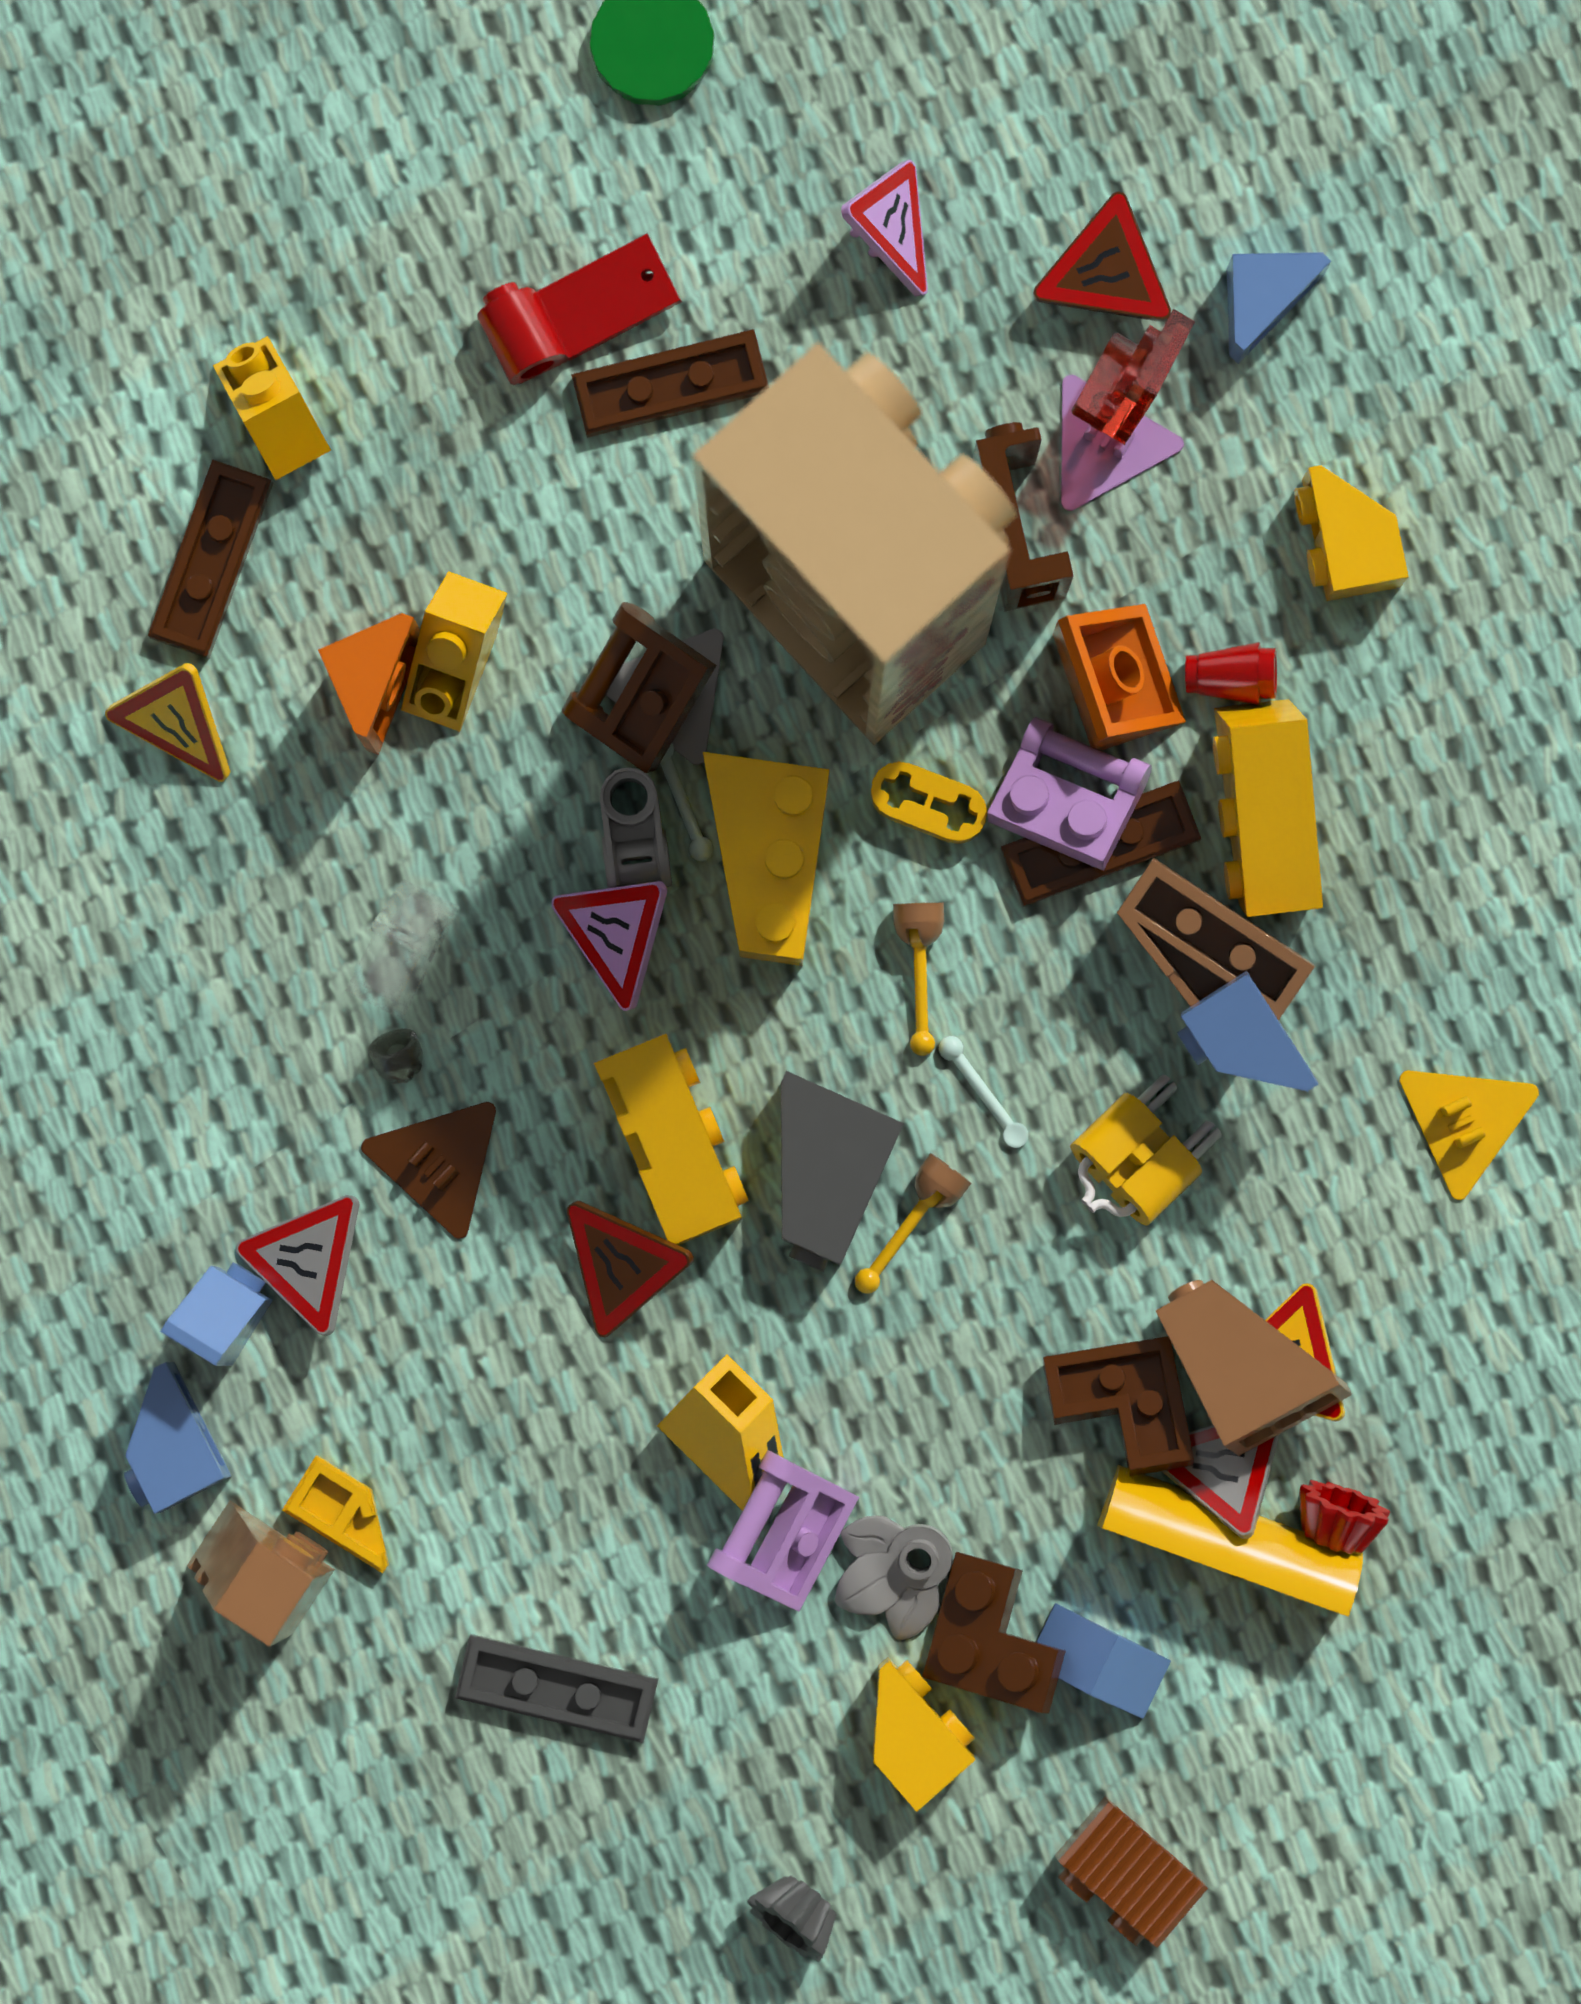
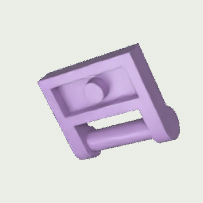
[987,717,1152,871]
[707,1450,859,1612]

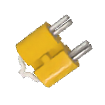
[1070,1075,1221,1226]

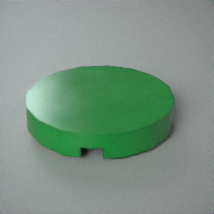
[590,0,714,106]

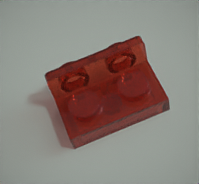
[1071,309,1195,445]

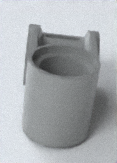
[600,768,672,888]

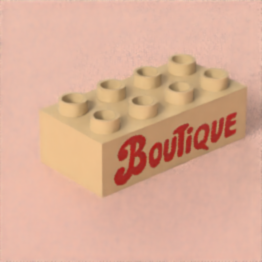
[692,342,1017,745]

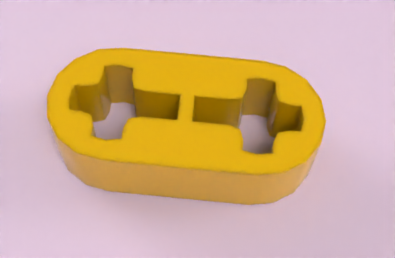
[870,761,987,844]

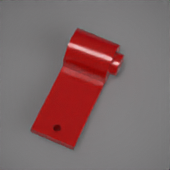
[477,233,682,385]

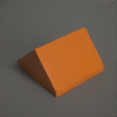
[1053,604,1186,751]
[318,613,420,755]

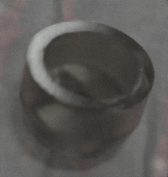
[368,1029,424,1084]

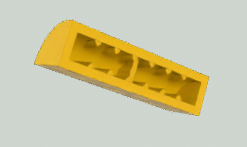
[1097,1465,1363,1617]

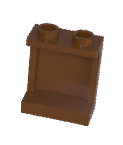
[972,422,1074,612]

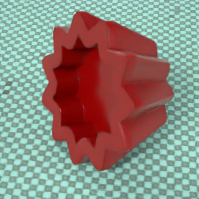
[1299,1480,1390,1554]

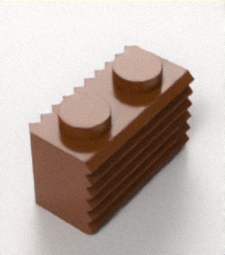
[1055,1796,1208,1948]

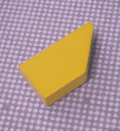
[282,1455,389,1573]

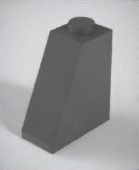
[781,1071,904,1272]

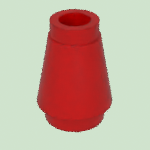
[1185,642,1277,705]

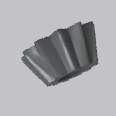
[747,1875,837,1962]

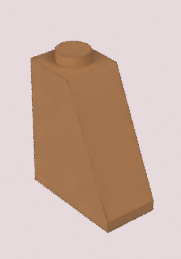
[1155,1280,1352,1456]

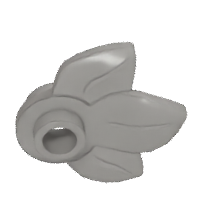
[835,1515,953,1641]

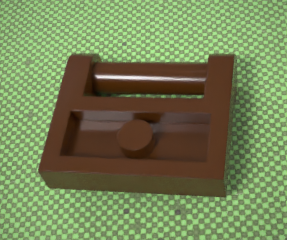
[562,602,717,774]

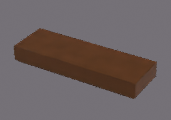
[571,329,769,438]
[148,459,273,659]
[1000,780,1202,907]

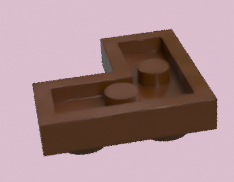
[1043,1336,1194,1476]
[922,1552,1066,1714]

